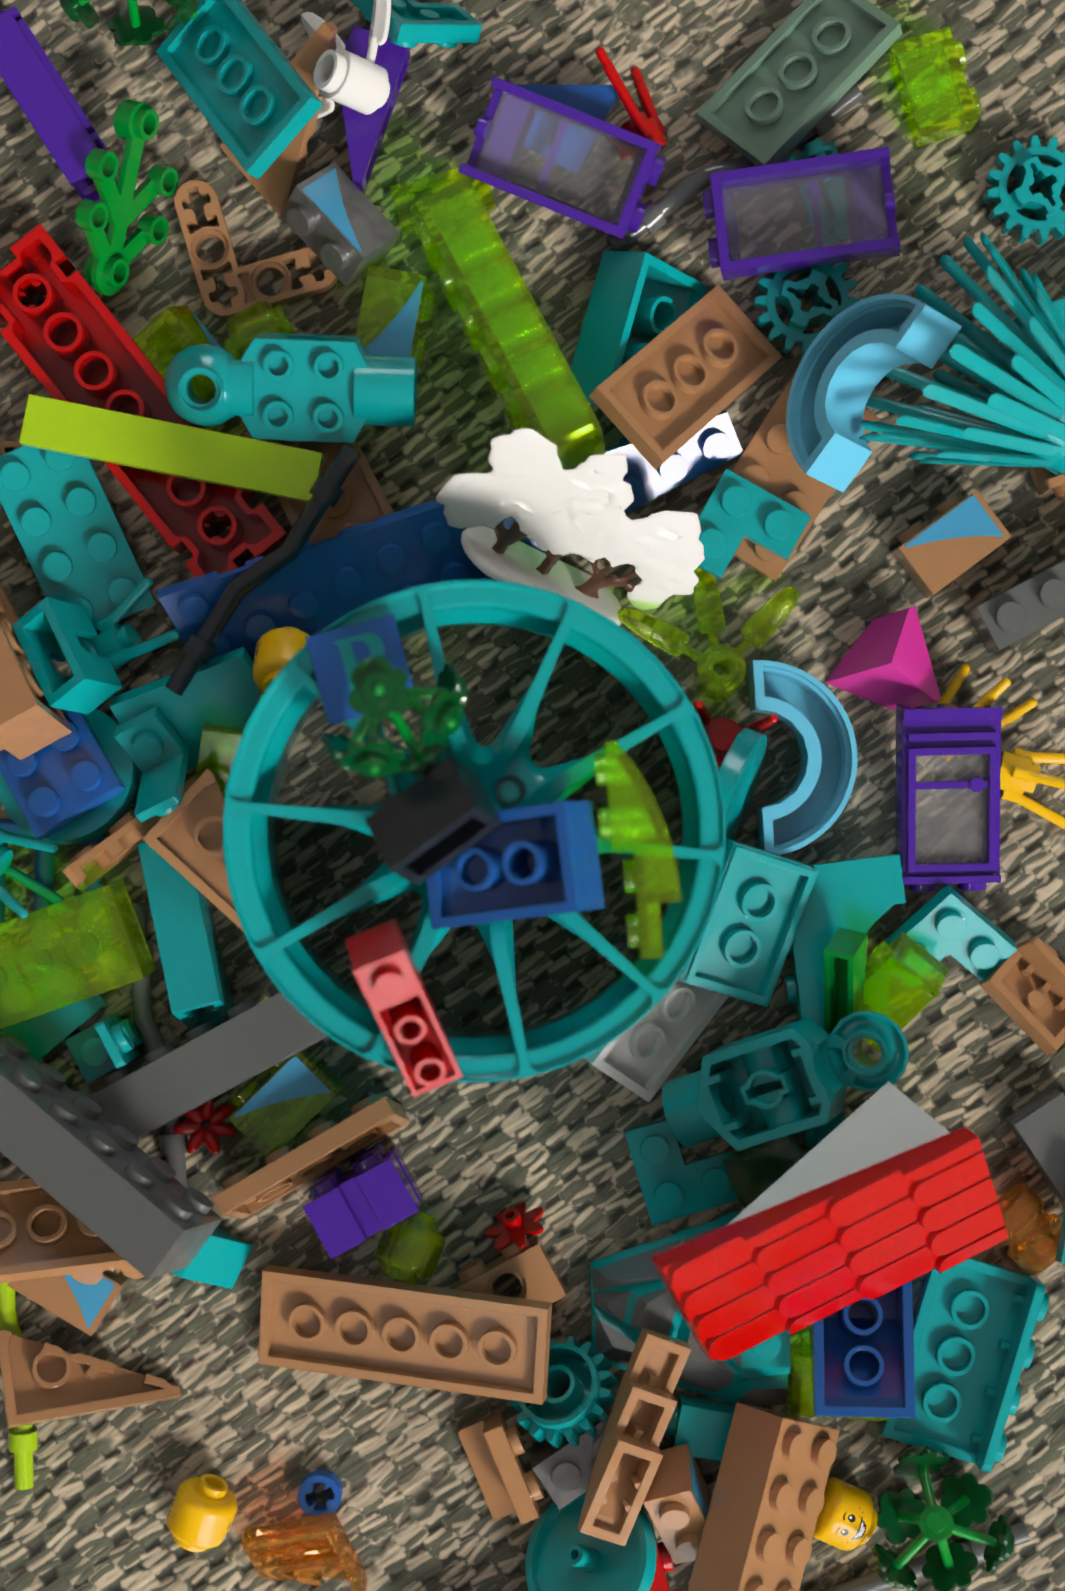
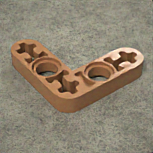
[174,180,338,320]

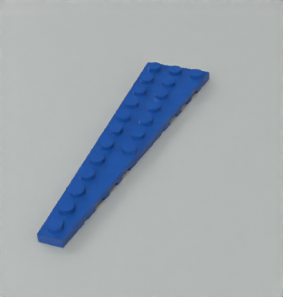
[156,409,743,663]

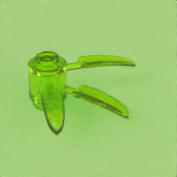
[618,567,799,702]

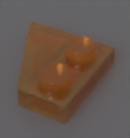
[241,1512,367,1591]

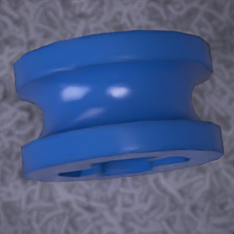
[298,1470,343,1518]

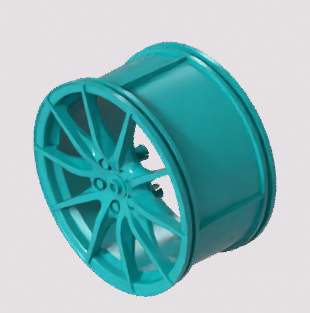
[223,580,726,1083]

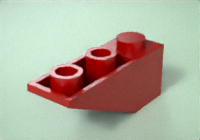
[345,919,463,1098]

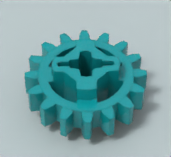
[983,135,1065,246]
[753,248,861,358]

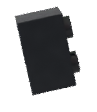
[365,757,503,886]

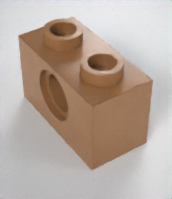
[452,1236,567,1303]

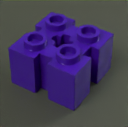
[302,1143,423,1259]

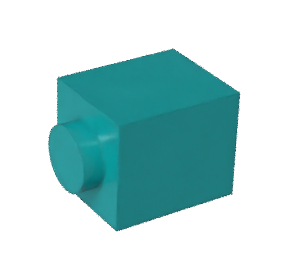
[664,1394,736,1462]

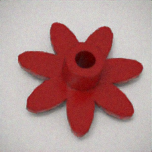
[173,1099,237,1155]
[485,1202,544,1251]

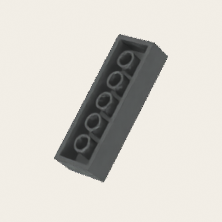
[0,1033,223,1280]

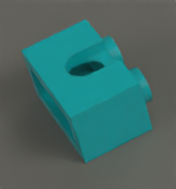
[12,597,122,715]

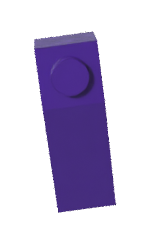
[341,25,411,194]

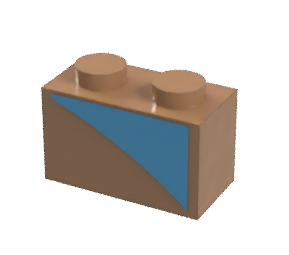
[892,490,1012,598]
[7,1269,129,1336]
[643,1444,712,1564]

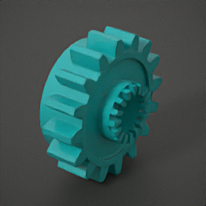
[510,1336,618,1448]

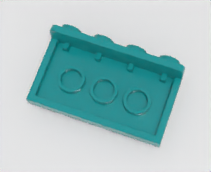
[879,1257,1049,1473]

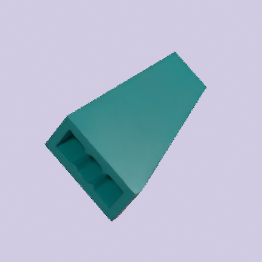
[138,842,235,1030]

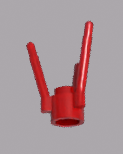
[595,46,669,161]
[694,700,778,771]

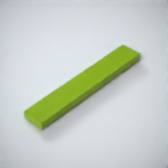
[19,394,324,503]

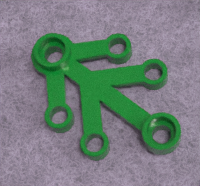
[75,99,179,296]

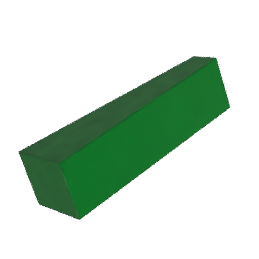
[824,927,868,1034]

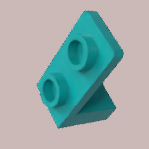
[114,705,190,822]
[65,1012,142,1083]

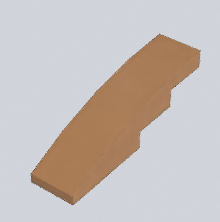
[577,1327,692,1547]

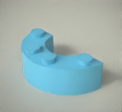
[786,293,962,492]
[747,660,858,855]

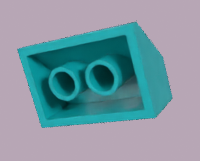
[565,250,707,405]

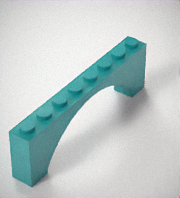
[783,854,906,1149]

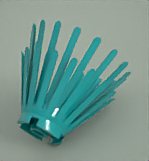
[859,231,1065,475]

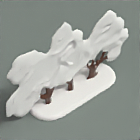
[435,428,705,626]

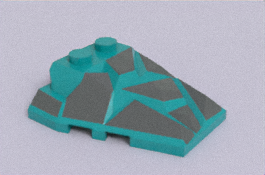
[590,1211,791,1405]

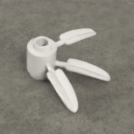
[301,0,391,119]

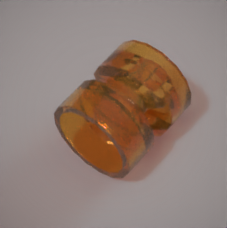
[997,1182,1062,1276]

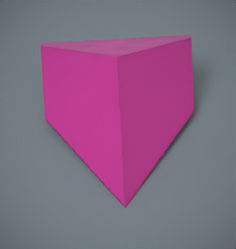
[825,606,941,710]

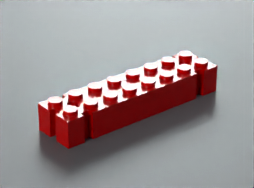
[0,224,288,577]

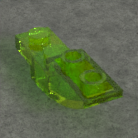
[594,741,682,959]

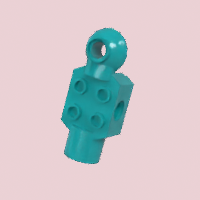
[164,332,417,443]
[662,1010,909,1151]

